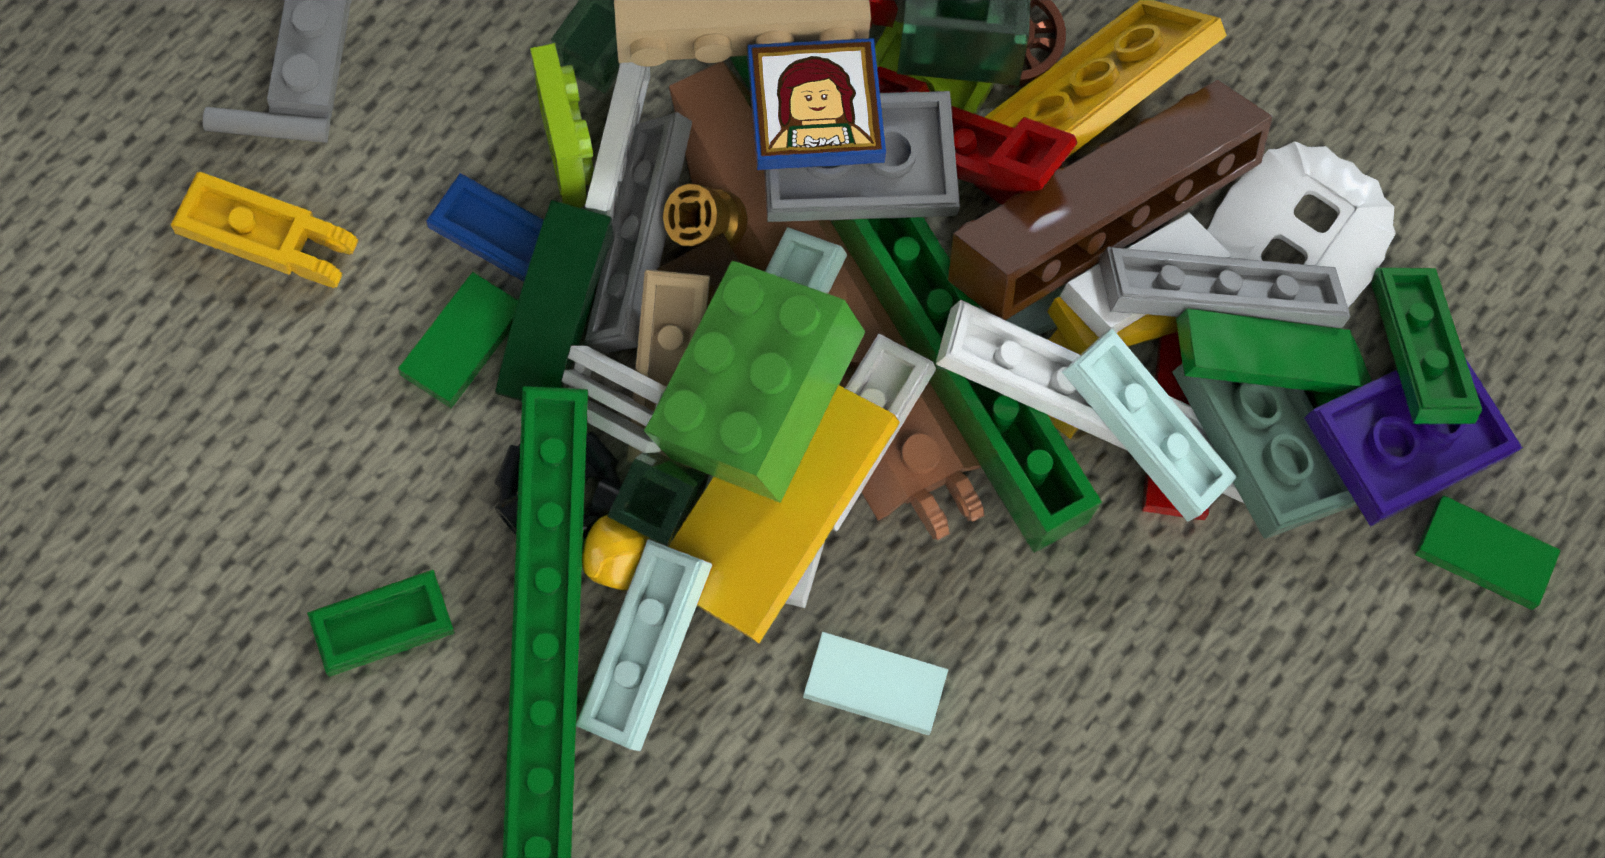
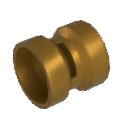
[663,184,748,248]

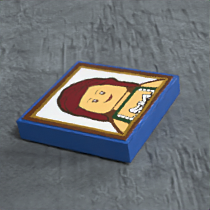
[747,38,886,170]

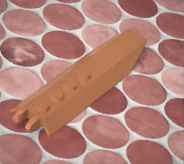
[669,61,985,540]

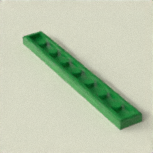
[502,386,588,858]

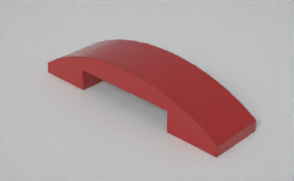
[877,66,1078,192]

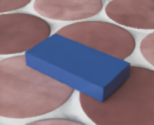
[426,173,544,282]

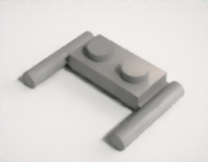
[203,0,352,143]

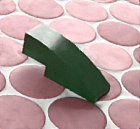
[495,200,613,402]

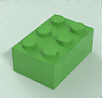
[644,260,865,503]

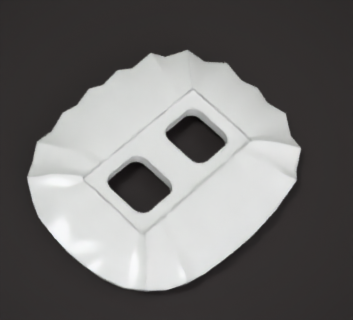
[1207,141,1396,307]

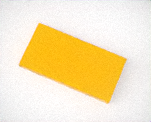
[985,0,1227,159]
[668,385,900,643]

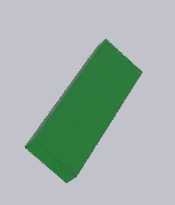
[1371,268,1482,424]
[1176,308,1361,395]

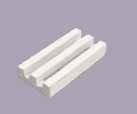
[562,346,667,453]

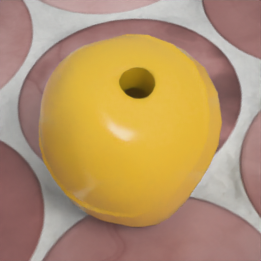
[582,515,650,590]

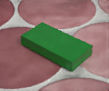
[398,271,518,409]
[1415,495,1561,610]
[307,570,455,677]

